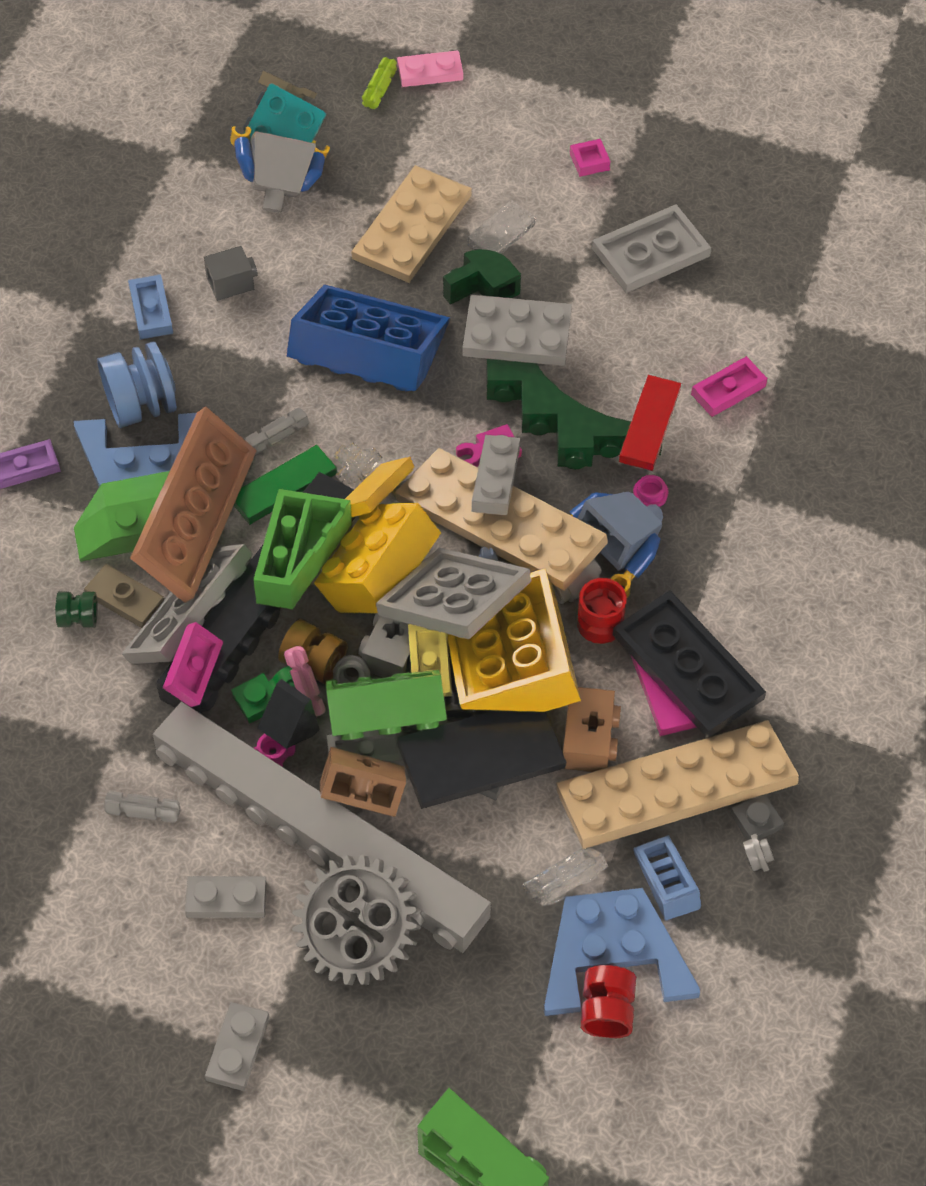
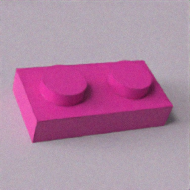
[691,356,768,417]
[163,622,223,707]

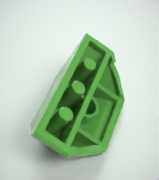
[74,471,170,562]

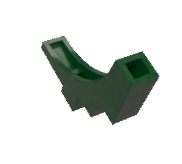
[486,359,662,470]

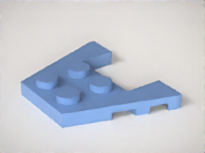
[74,413,197,487]
[544,888,700,1016]

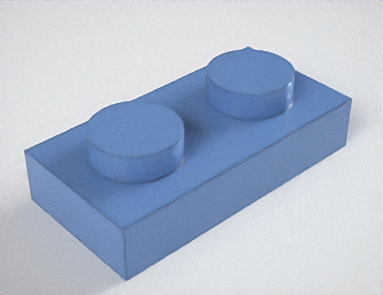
[128,274,173,340]

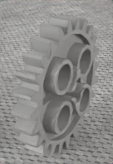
[292,855,421,985]

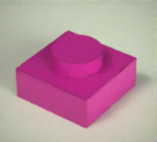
[570,138,611,177]

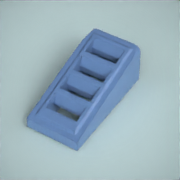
[633,835,701,920]

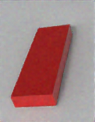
[619,374,682,471]

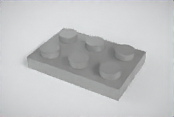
[592,204,711,293]
[463,294,572,366]

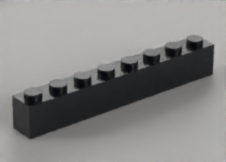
[156,472,355,714]

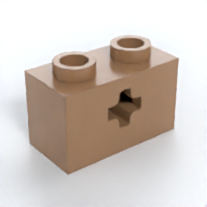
[563,687,621,772]
[320,747,406,817]

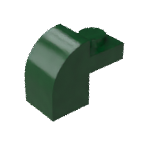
[443,249,521,305]

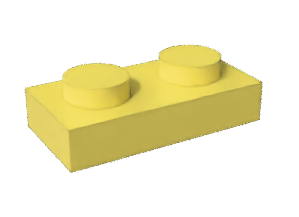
[408,624,452,697]

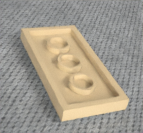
[351,165,472,283]

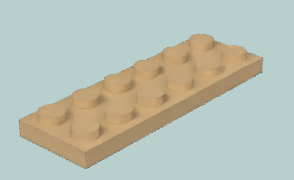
[395,448,608,591]
[556,720,799,849]

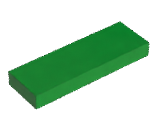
[233,445,337,525]

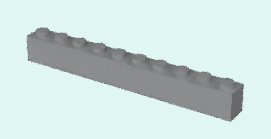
[153,702,491,953]

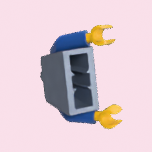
[570,492,663,598]

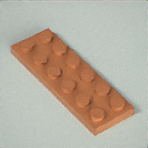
[130,406,257,603]

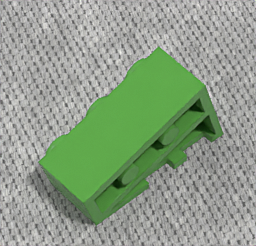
[254,489,352,609]
[326,670,447,740]
[417,1088,549,1186]

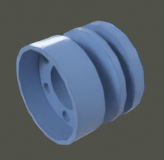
[97,341,177,428]

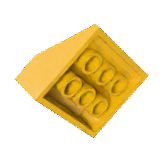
[447,569,581,712]

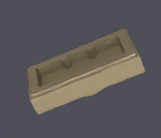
[84,564,164,628]

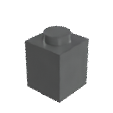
[204,246,258,301]

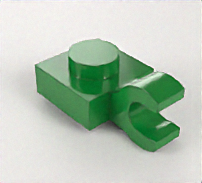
[231,666,296,724]

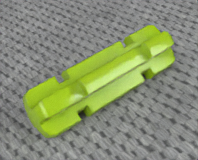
[362,57,397,109]

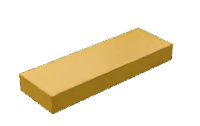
[345,456,415,517]

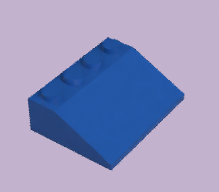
[286,284,450,391]

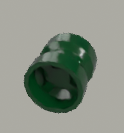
[55,591,98,628]

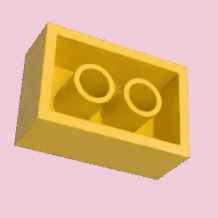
[314,503,441,613]

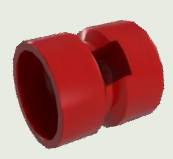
[577,578,627,644]
[580,965,637,1039]

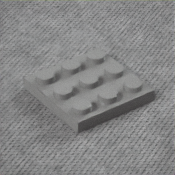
[376,548,531,639]

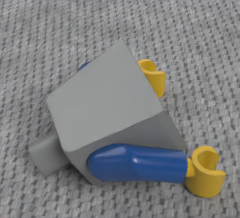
[230,126,330,213]

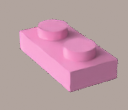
[397,50,463,87]

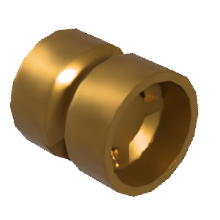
[278,619,348,684]

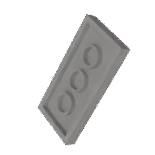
[122,544,253,664]

